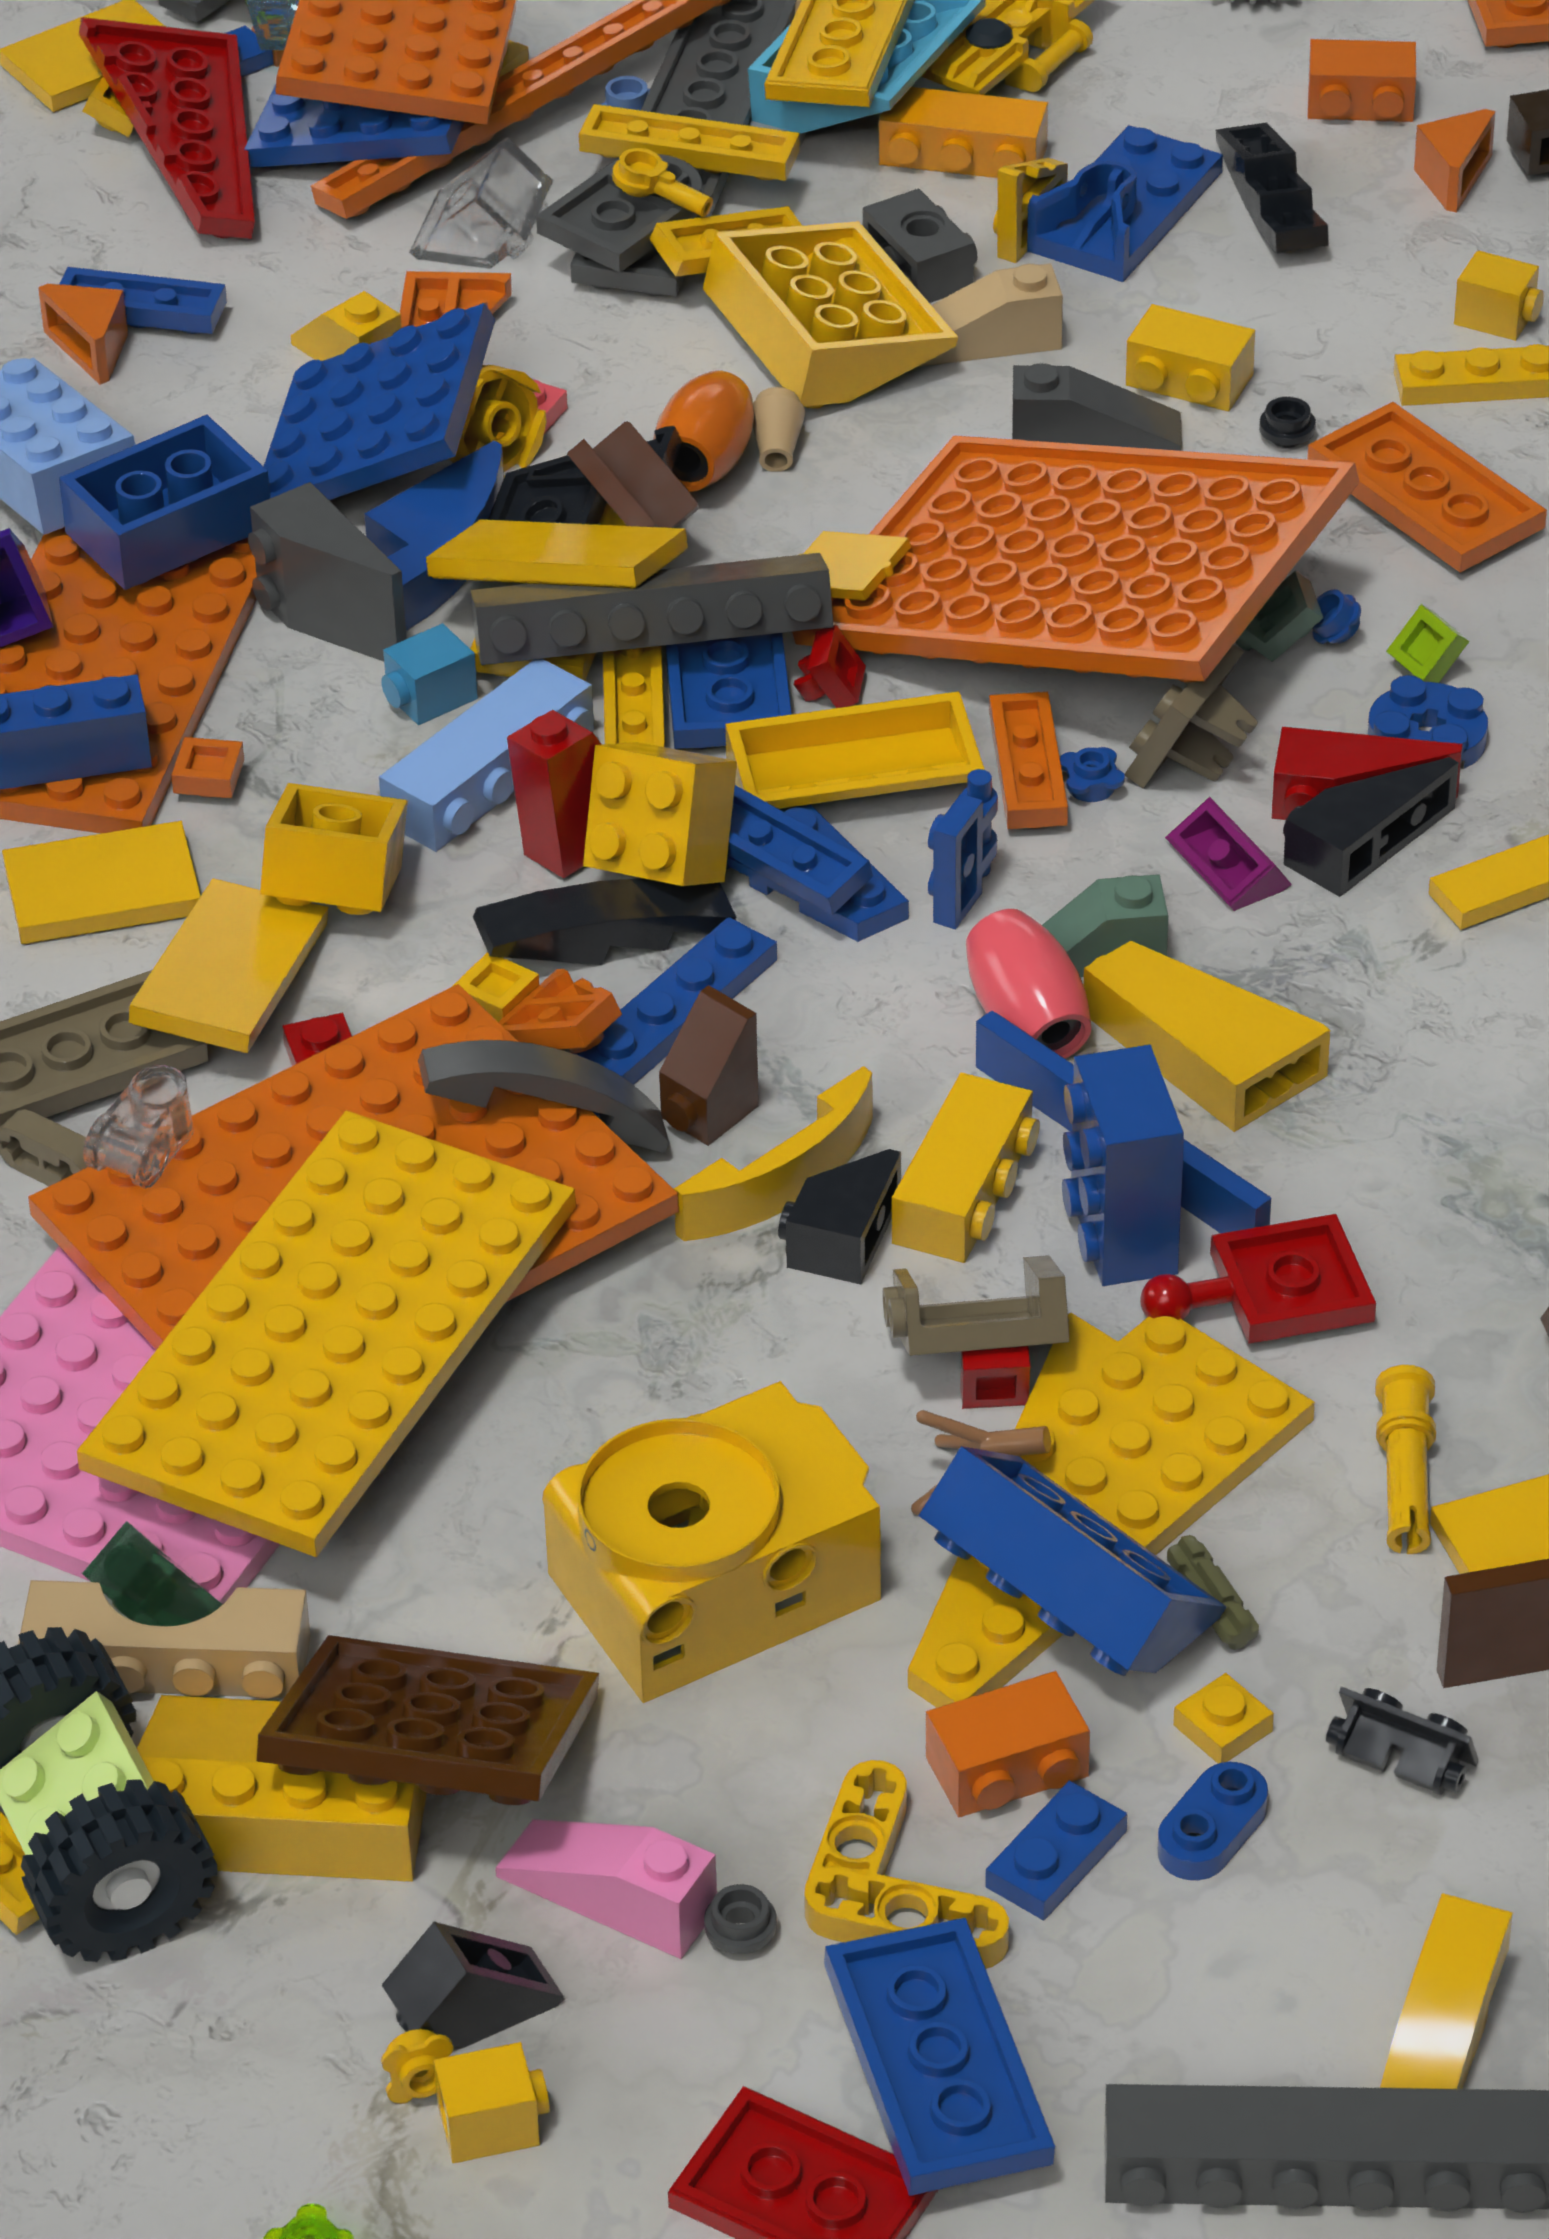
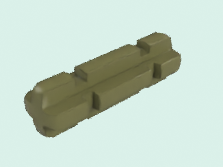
[1167,1535,1259,1650]

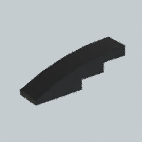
[1216,122,1329,253]
[473,878,737,965]

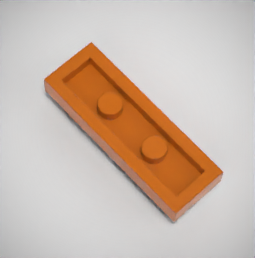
[989,691,1068,829]

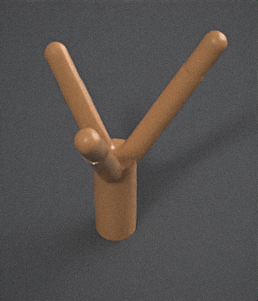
[911,1410,1051,1515]

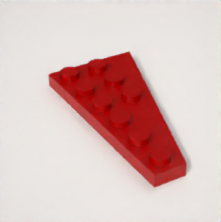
[78,17,255,239]

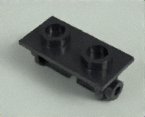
[1326,1686,1479,1795]

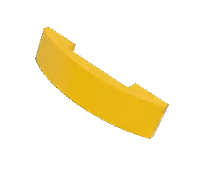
[674,1066,873,1241]

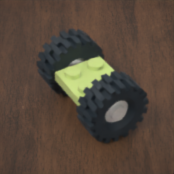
[0,1627,217,1962]

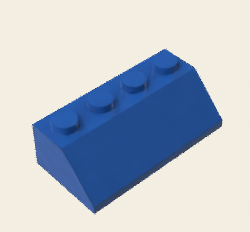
[0,674,152,790]
[918,1446,1226,1676]

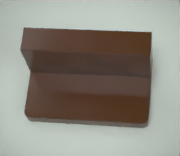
[566,421,699,528]

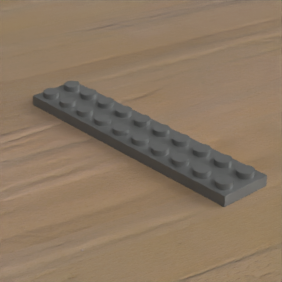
[570,0,797,297]

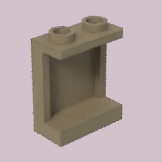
[882,1255,1070,1356]

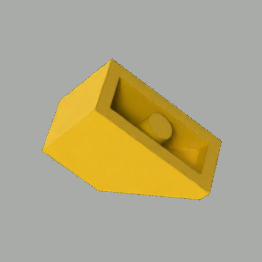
[290,291,402,361]

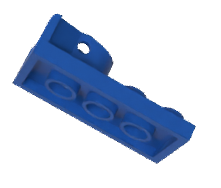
[1027,125,1223,282]

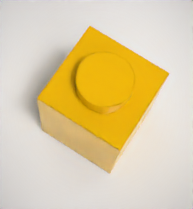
[1454,250,1544,341]
[433,2042,550,2164]

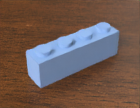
[379,659,594,852]

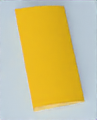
[725,691,985,809]

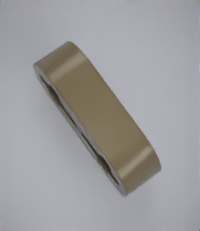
[0,1109,105,1186]

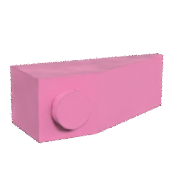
[495,1819,717,1959]

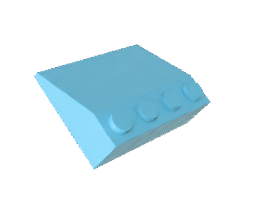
[748,0,986,134]

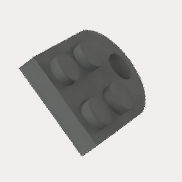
[536,154,702,273]

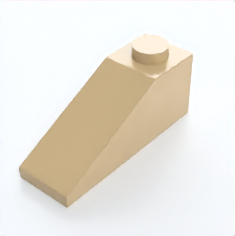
[918,263,1063,367]

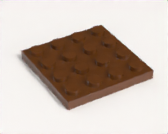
[257,1635,599,1805]

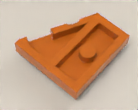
[400,271,512,328]
[499,969,622,1053]

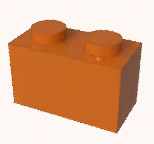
[1307,39,1416,122]
[926,1671,1090,1818]

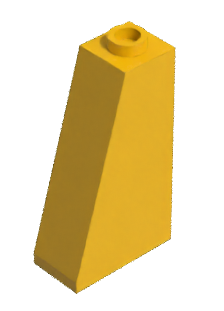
[1083,941,1330,1132]

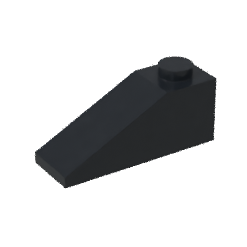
[1283,757,1459,897]

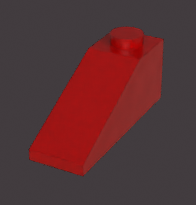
[1271,727,1462,820]

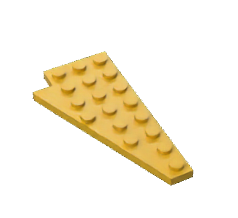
[908,1312,1315,1708]

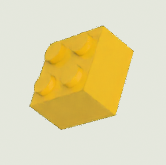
[583,742,737,886]
[260,783,408,915]

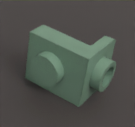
[1236,571,1323,662]

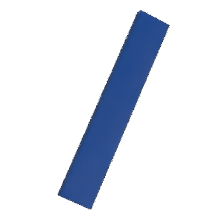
[976,1011,1271,1233]

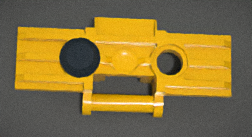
[922,0,1095,95]

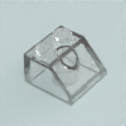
[409,137,554,269]

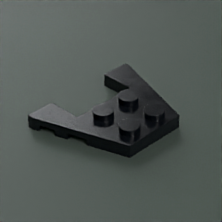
[488,426,682,584]

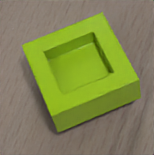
[1386,604,1470,683]

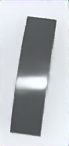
[418,1040,669,1153]

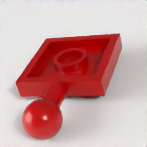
[1140,1214,1376,1344]

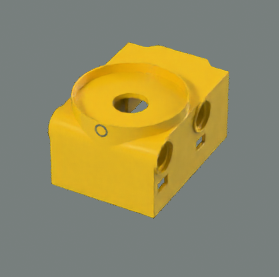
[542,1381,881,1703]

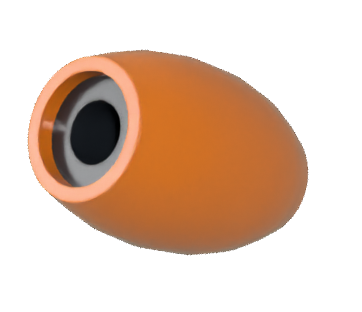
[653,371,754,492]

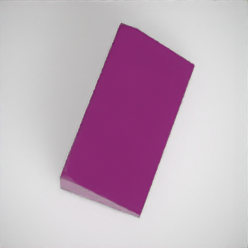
[1165,797,1292,911]

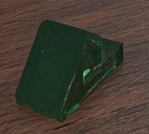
[82,1521,223,1626]

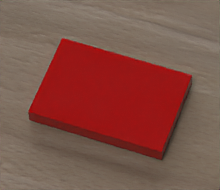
[668,2086,938,2239]

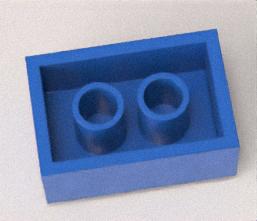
[59,415,270,590]
[1062,1044,1184,1286]

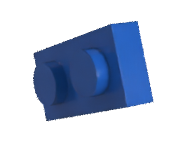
[985,1780,1127,1921]

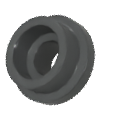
[704,1884,777,1954]

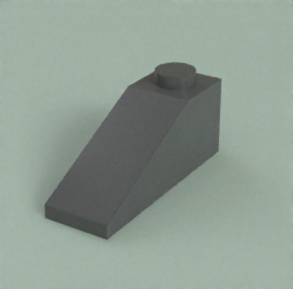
[1012,363,1181,451]

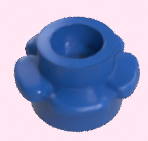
[1312,589,1361,644]

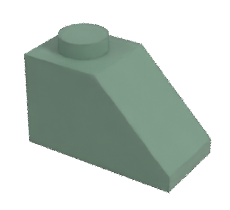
[1042,874,1168,977]

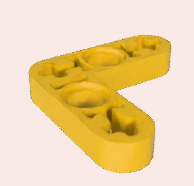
[804,1760,1009,1969]

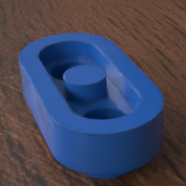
[1157,1762,1268,1881]

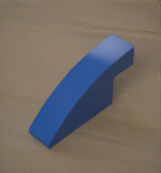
[364,440,504,631]

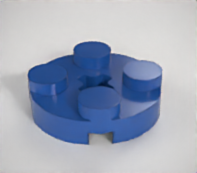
[1367,675,1488,769]

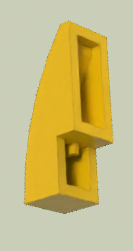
[1380,1893,1513,2089]

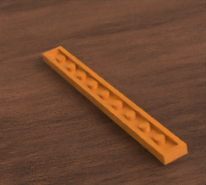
[311,0,731,219]

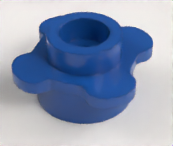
[1060,747,1125,802]

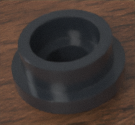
[1259,397,1316,447]

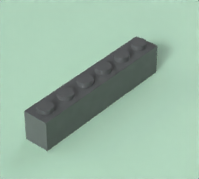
[470,553,833,665]
[1104,2084,1549,2212]

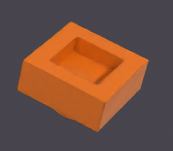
[171,737,244,798]

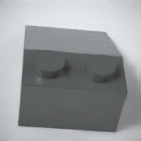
[248,482,407,662]

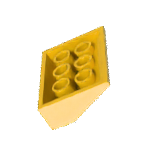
[703,221,958,408]
[137,1695,427,1882]

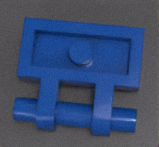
[928,769,998,929]

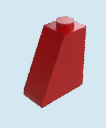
[507,710,602,878]

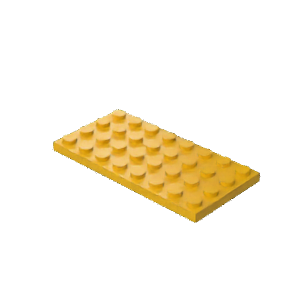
[77,1110,576,1558]

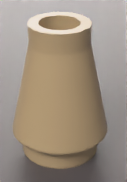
[753,387,805,472]

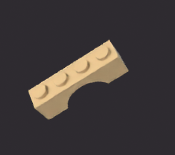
[18,1580,311,1699]

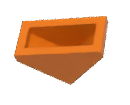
[1414,109,1496,213]
[38,283,128,385]

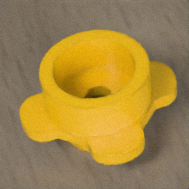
[381,2029,454,2104]

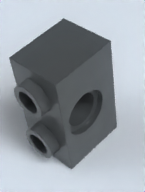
[863,188,978,303]

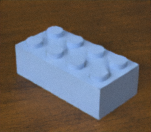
[0,357,135,535]

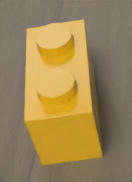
[1126,304,1255,412]

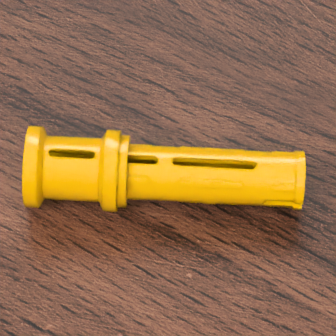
[1375,1365,1436,1554]

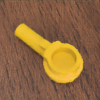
[612,148,713,218]

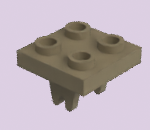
[1125,644,1258,789]

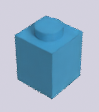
[381,623,478,725]

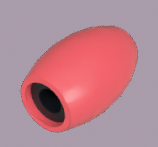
[966,909,1091,1059]

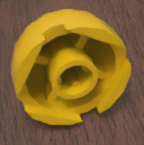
[449,365,546,477]

